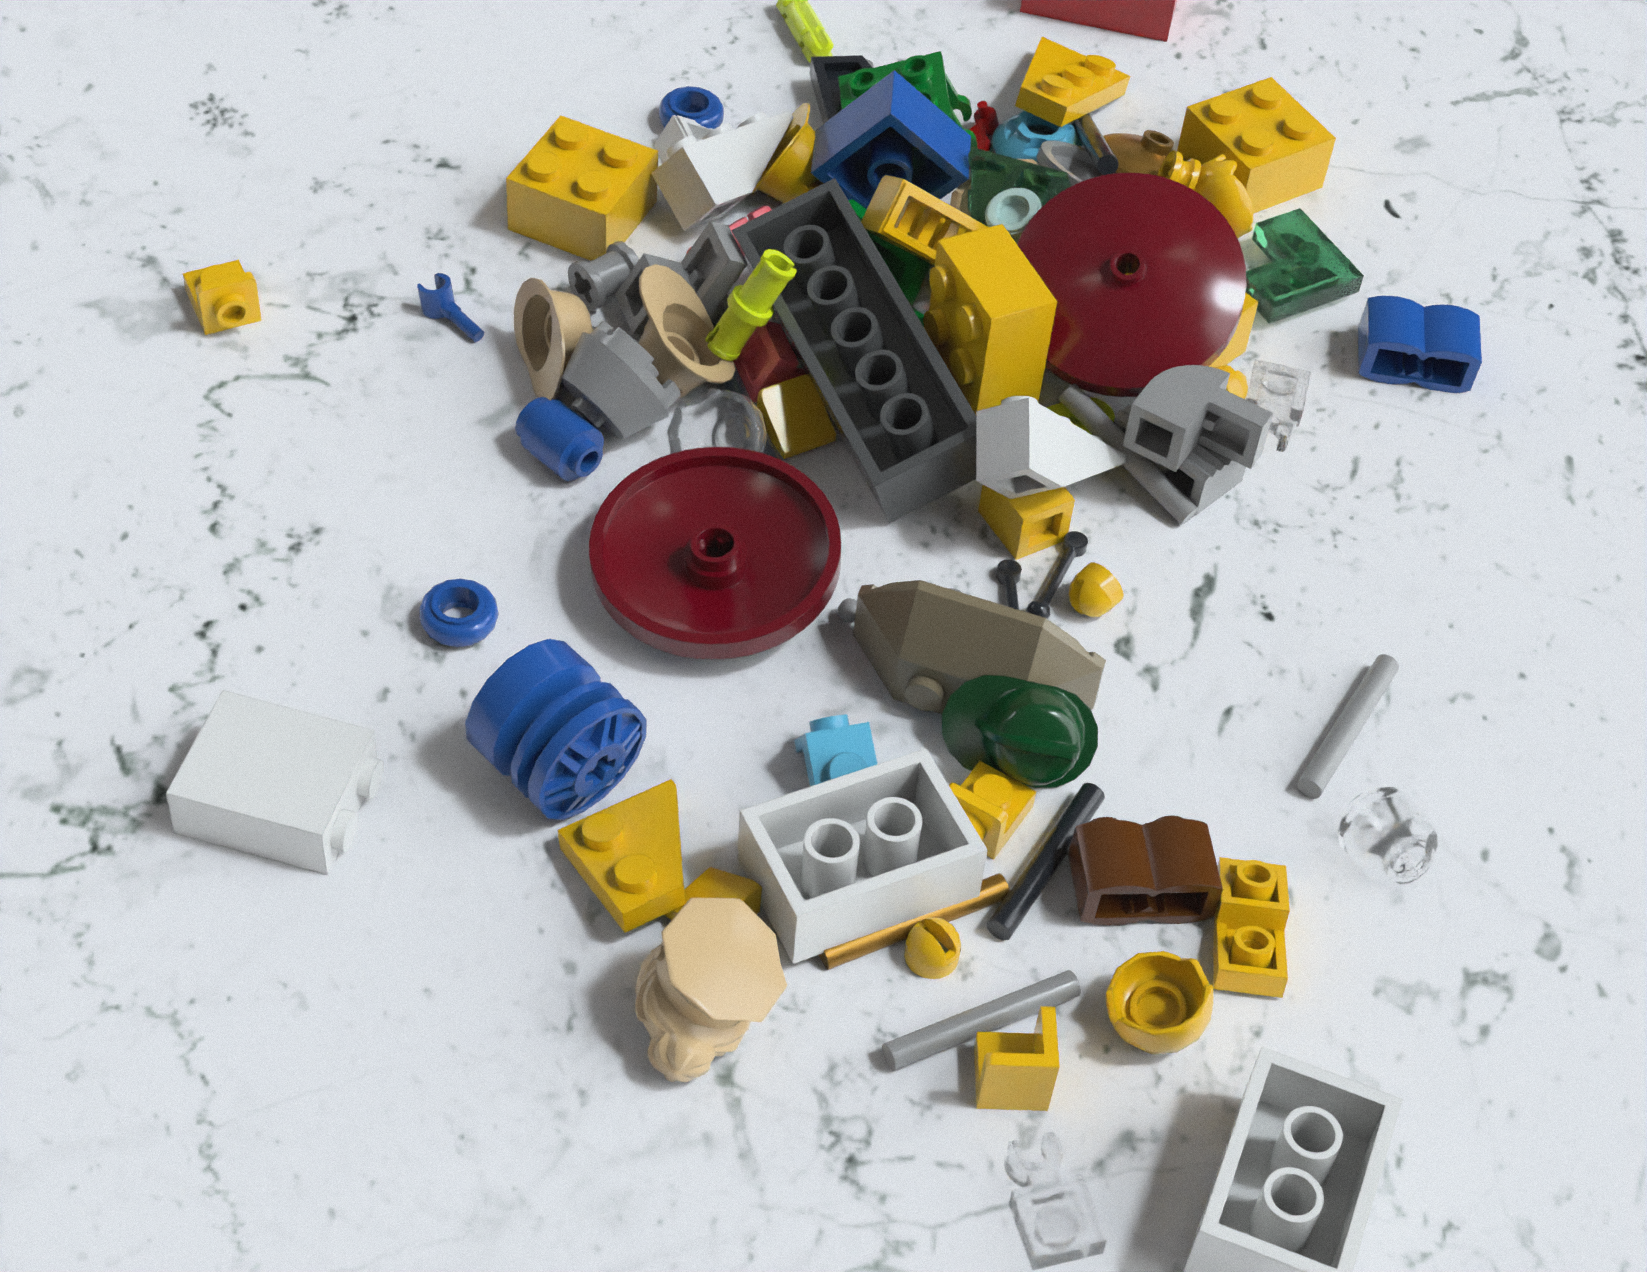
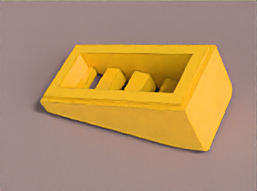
[861,175,988,266]

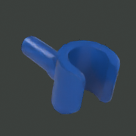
[417,273,484,342]

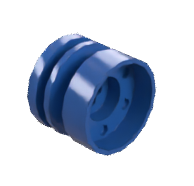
[465,639,647,820]

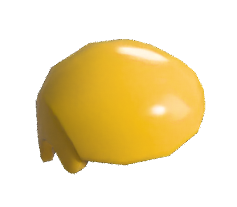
[1194,154,1254,238]
[1106,951,1214,1054]

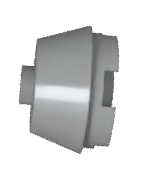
[561,320,681,439]

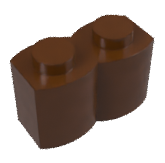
[1068,815,1223,925]

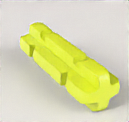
[776,0,834,63]

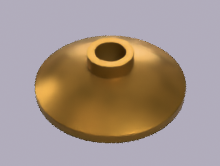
[1103,130,1186,176]

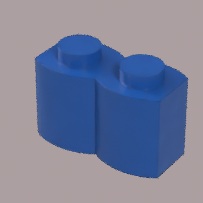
[1358,296,1482,393]

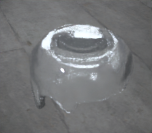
[667,388,767,454]

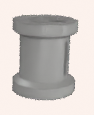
[568,241,639,310]

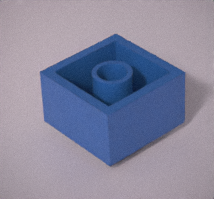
[811,70,971,209]

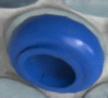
[658,86,724,129]
[419,578,499,647]

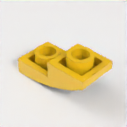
[1213,857,1290,998]

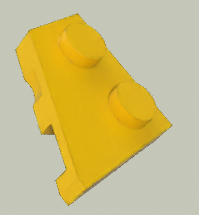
[557,779,685,933]

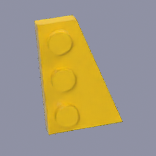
[1015,37,1131,127]

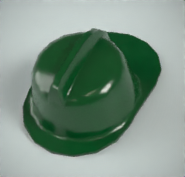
[942,675,1098,788]

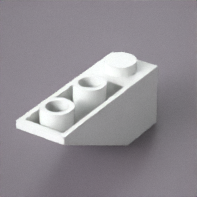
[651,111,793,231]
[976,396,1126,499]

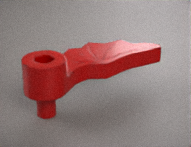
[968,101,999,173]

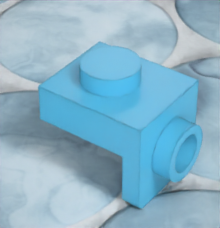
[794,714,877,786]

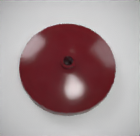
[1017,173,1246,397]
[589,447,842,660]

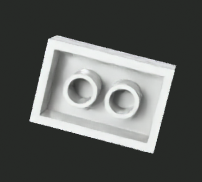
[737,748,988,964]
[1183,1046,1403,1272]

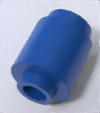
[515,397,604,481]

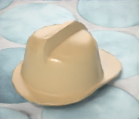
[639,264,735,398]
[514,278,593,400]

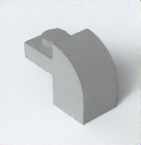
[615,221,748,336]
[1122,365,1273,472]

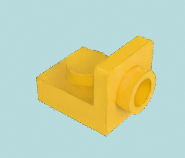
[183,259,262,335]
[949,761,1037,860]

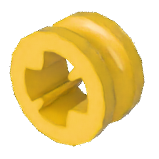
[1157,150,1201,190]

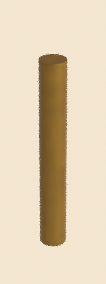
[818,873,1010,970]

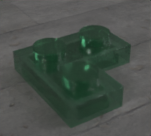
[1245,208,1364,324]

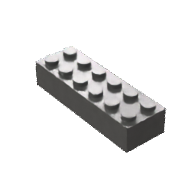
[732,178,976,523]

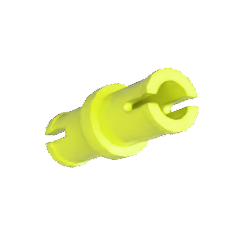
[705,249,797,361]

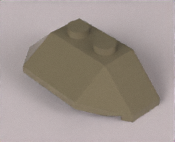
[853,580,1106,714]

